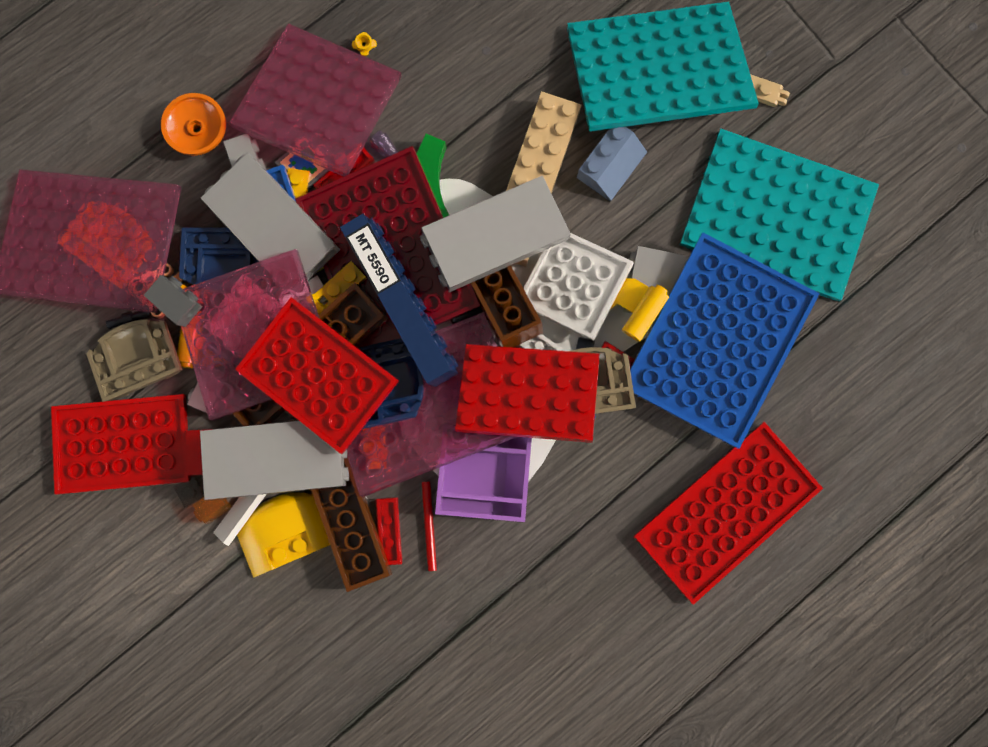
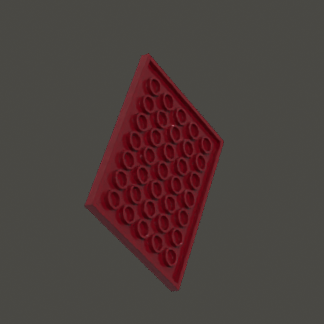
[295,146,481,348]

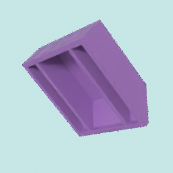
[435,425,532,522]

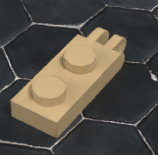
[750,74,790,107]

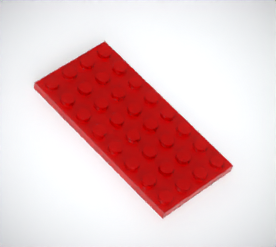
[633,422,823,605]

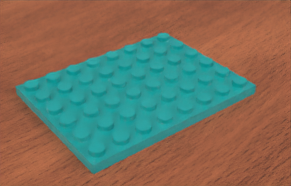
[567,2,759,132]
[679,129,879,302]

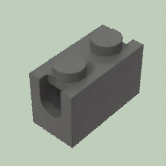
[144,275,202,327]

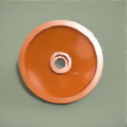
[161,93,226,156]

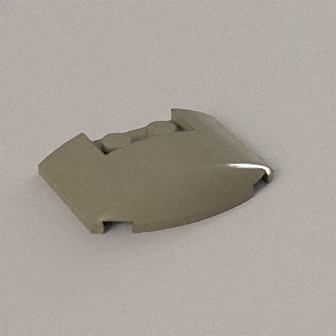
[87,319,183,402]
[570,347,636,414]

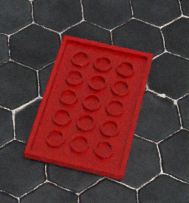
[235,297,399,454]
[455,344,600,443]
[51,394,191,495]

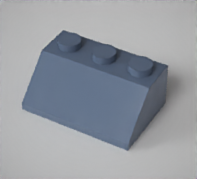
[577,127,647,202]

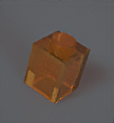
[193,497,232,524]

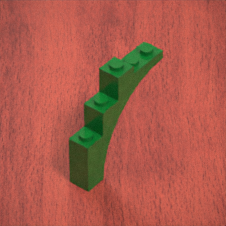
[417,134,450,218]

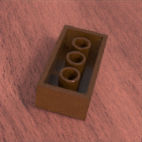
[471,265,543,347]

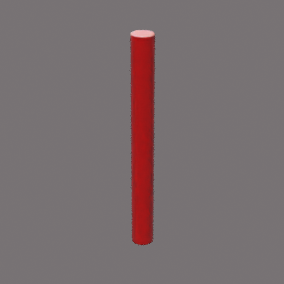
[421,482,437,571]

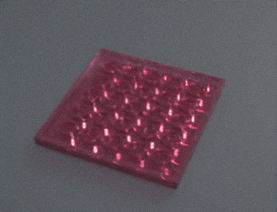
[229,23,401,177]
[181,249,319,420]

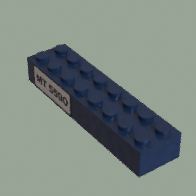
[340,214,459,387]

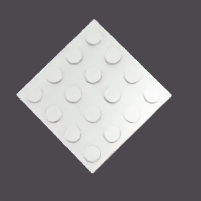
[523,233,634,341]

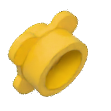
[352,32,377,57]

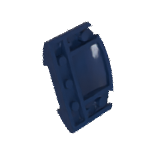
[179,228,268,291]
[358,338,424,429]

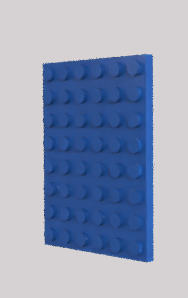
[630,233,820,449]

